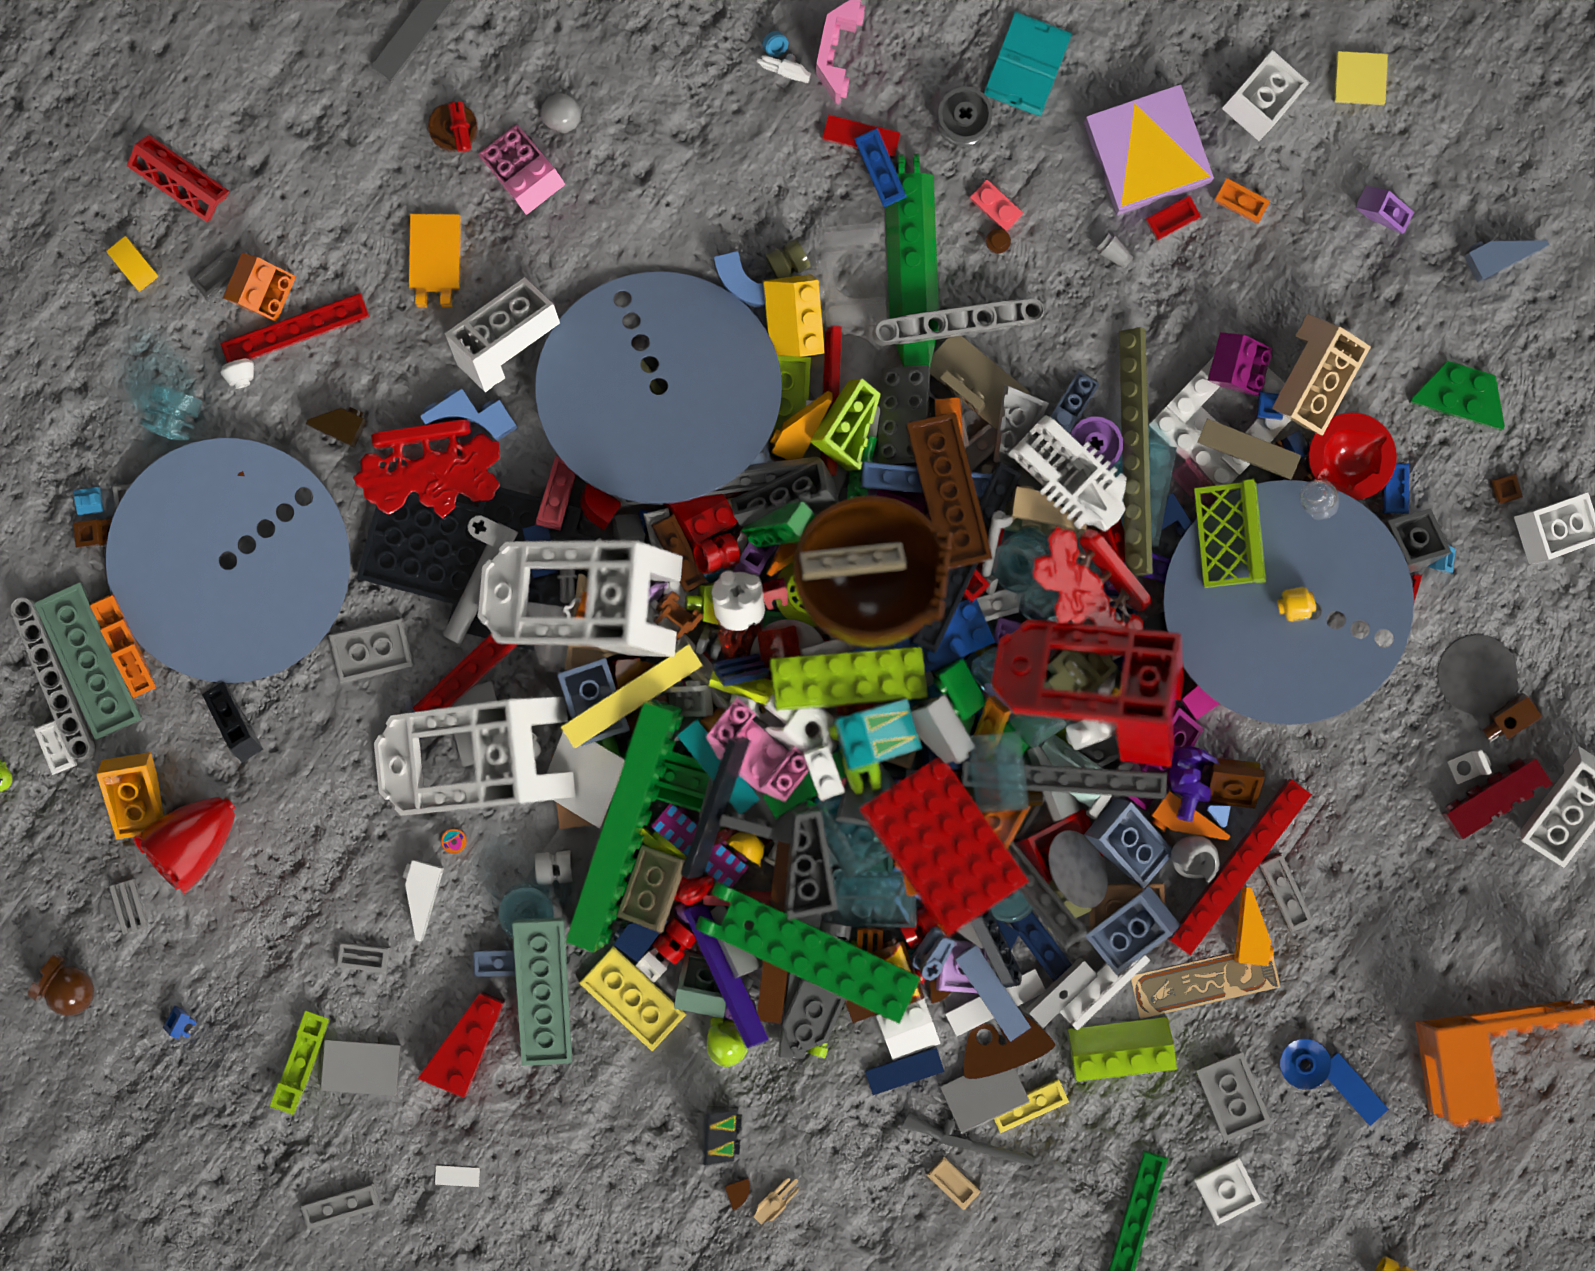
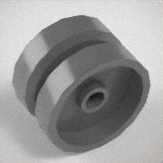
[936,86,993,148]

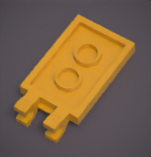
[409,214,461,308]

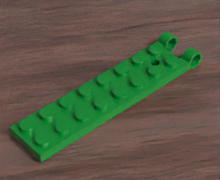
[695,881,921,1024]

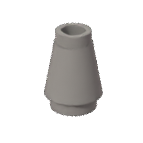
[1095,233,1133,268]

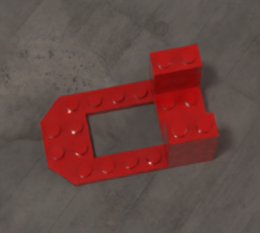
[991,619,1184,767]

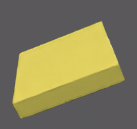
[1334,51,1388,105]

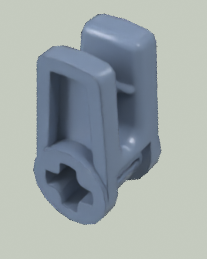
[911,927,955,980]

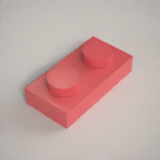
[970,180,1023,232]

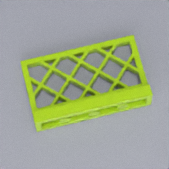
[1194,479,1266,588]

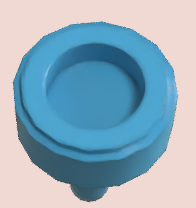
[762,31,789,57]

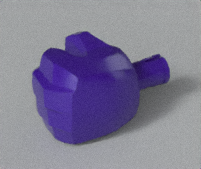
[1170,746,1219,822]

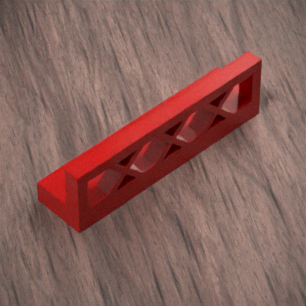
[127,135,229,222]

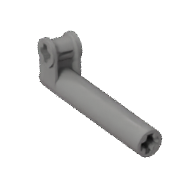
[443,516,518,644]

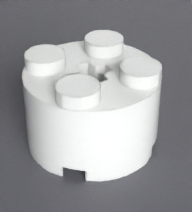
[712,571,765,630]

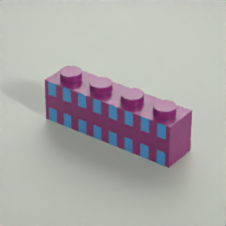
[651,803,749,888]

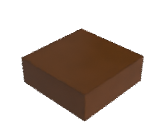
[1490,473,1523,505]

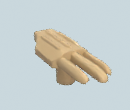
[753,1178,799,1225]

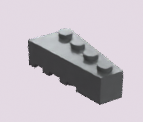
[731,458,839,529]
[784,805,838,919]

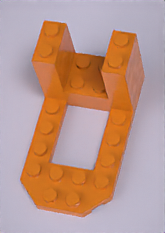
[1415,999,1595,1127]

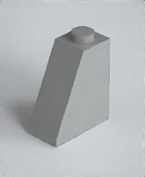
[910,695,975,764]

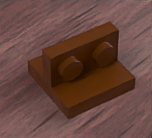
[1205,757,1265,809]

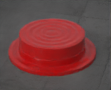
[1308,413,1397,500]

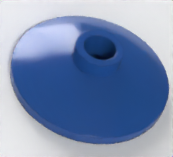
[1280,1039,1331,1090]

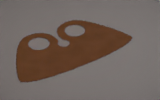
[616,660,669,735]
[964,1014,1055,1079]

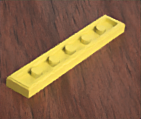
[561,645,703,749]

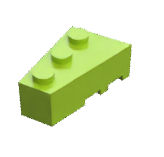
[810,379,880,471]

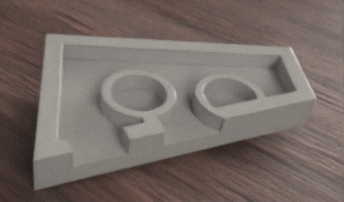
[994,384,1049,471]

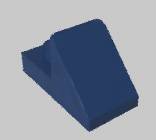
[1158,493,1192,539]

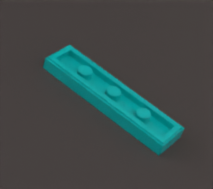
[677,720,760,814]

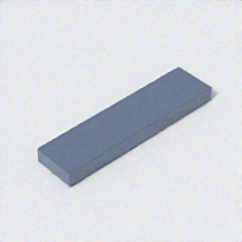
[954,944,1031,1042]

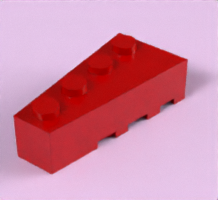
[417,992,505,1098]

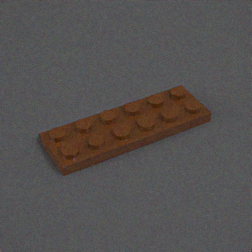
[906,412,993,570]

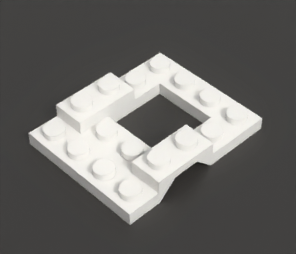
[1148,358,1291,494]

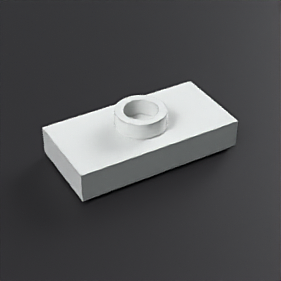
[33,720,77,775]

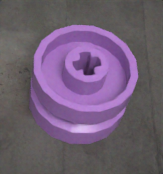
[1069,417,1123,470]

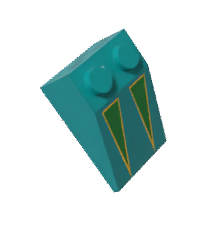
[834,699,921,770]

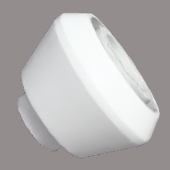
[221,359,254,389]

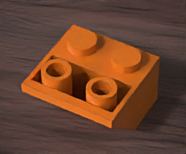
[223,253,296,322]

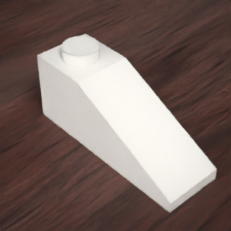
[403,860,444,942]

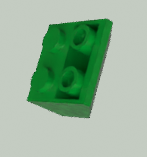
[933,658,986,720]

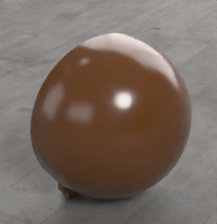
[793,496,953,647]

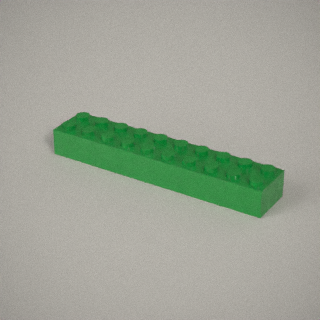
[565,699,683,953]

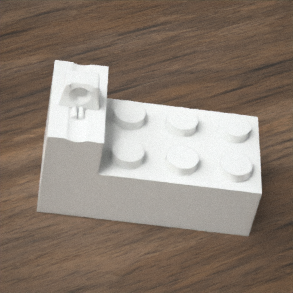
[445,277,560,392]
[1520,746,1595,868]

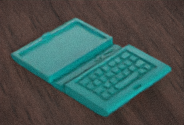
[984,11,1073,117]

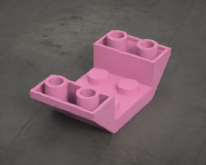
[816,0,865,104]
[706,698,809,802]

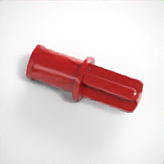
[448,101,472,153]

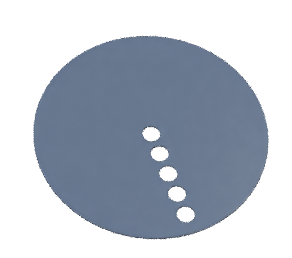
[535,272,782,504]
[106,438,350,683]
[1164,480,1414,725]

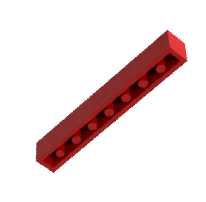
[1167,779,1312,956]

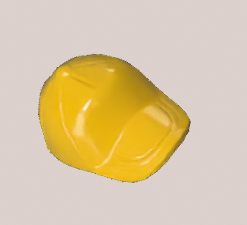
[725,831,764,867]

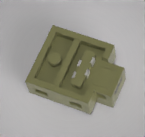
[1044,650,1118,693]

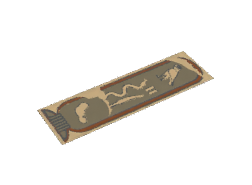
[1131,952,1280,1019]

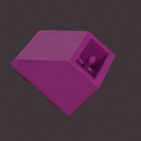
[1208,332,1273,397]

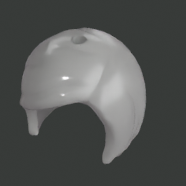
[1171,835,1219,883]

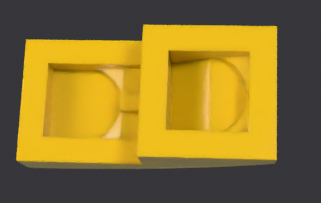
[106,235,159,292]

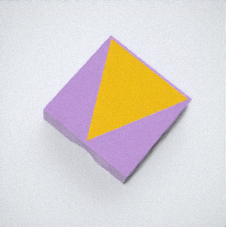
[1084,84,1214,216]

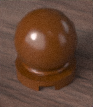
[27,954,94,1016]

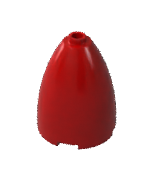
[132,797,235,895]

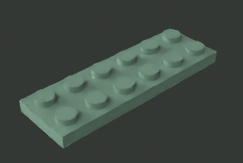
[34,582,143,740]
[513,917,572,1066]

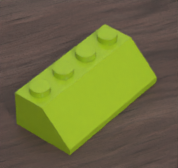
[1068,1017,1177,1082]

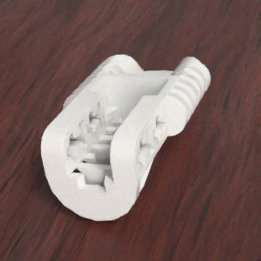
[1008,415,1127,531]

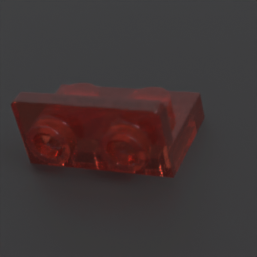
[757,625,801,681]

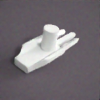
[756,54,811,83]

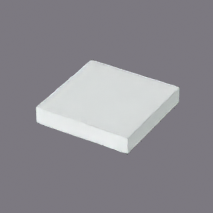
[1193,1156,1262,1225]

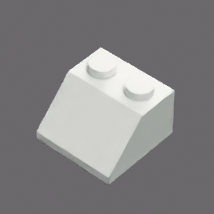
[876,998,940,1061]

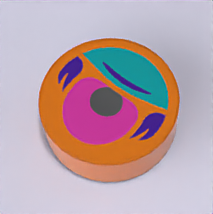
[441,829,467,854]

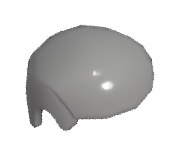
[541,93,581,133]

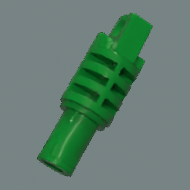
[847,435,878,499]

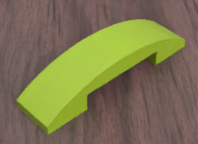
[269,1011,329,1115]

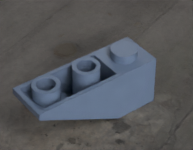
[1038,371,1099,443]

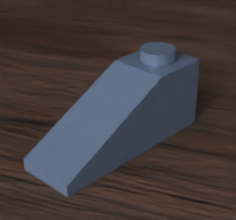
[1464,240,1549,283]

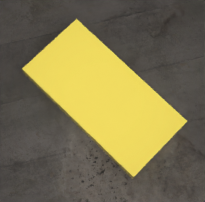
[579,945,687,1051]

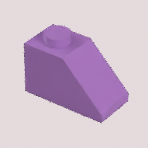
[1355,186,1414,234]

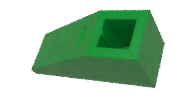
[742,501,816,547]

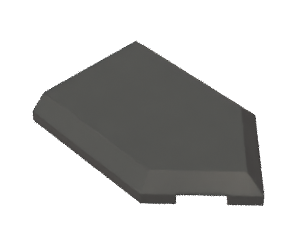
[835,761,897,826]
[782,978,846,1057]

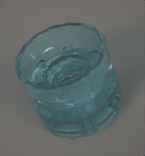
[138,384,203,441]
[991,527,1051,593]

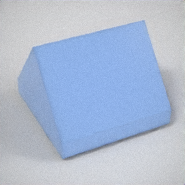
[1205,805,1231,828]

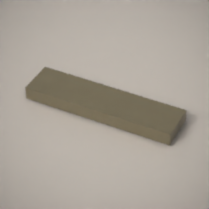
[1197,419,1301,480]
[800,543,906,580]

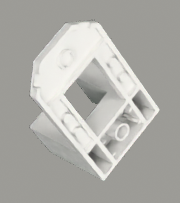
[478,541,683,657]
[374,697,576,816]

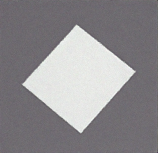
[547,732,625,829]

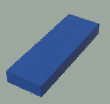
[854,128,907,207]
[1327,1052,1389,1126]

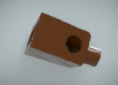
[1482,693,1542,742]

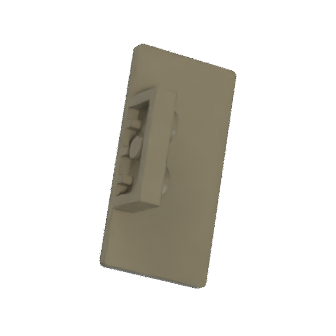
[930,336,1030,430]

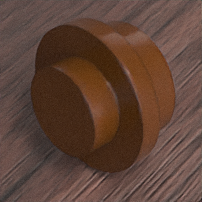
[986,229,1011,254]

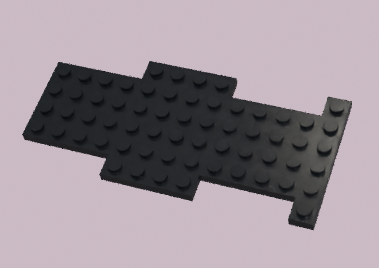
[356,487,693,665]

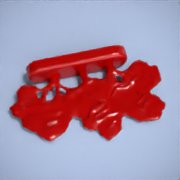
[353,420,500,518]

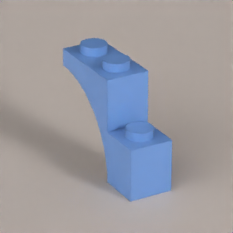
[420,389,518,441]

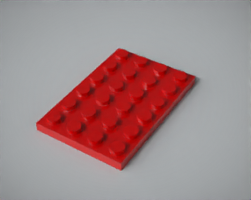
[859,757,1029,937]

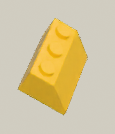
[763,274,825,357]

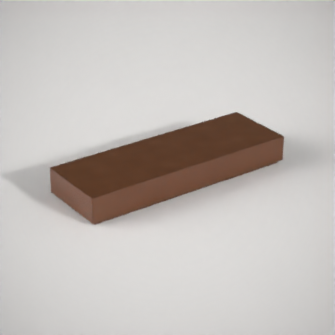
[651,514,707,593]

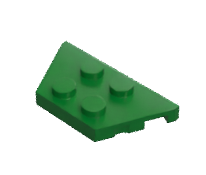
[1410,361,1505,431]

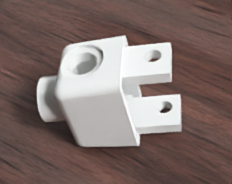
[753,693,839,754]

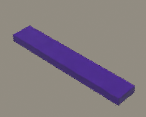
[684,904,769,1049]

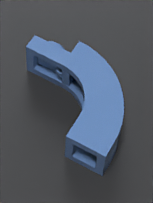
[714,251,765,308]

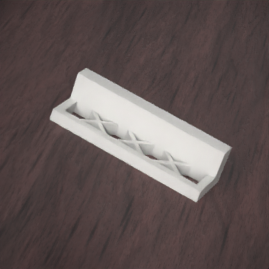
[1060,955,1150,1030]

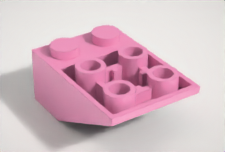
[478,124,565,215]

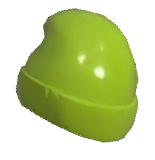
[707,1016,748,1067]

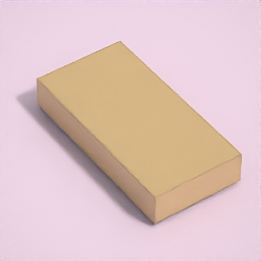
[927,1156,981,1210]

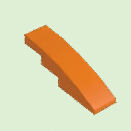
[90,593,156,698]

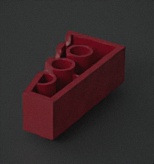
[1442,757,1553,839]

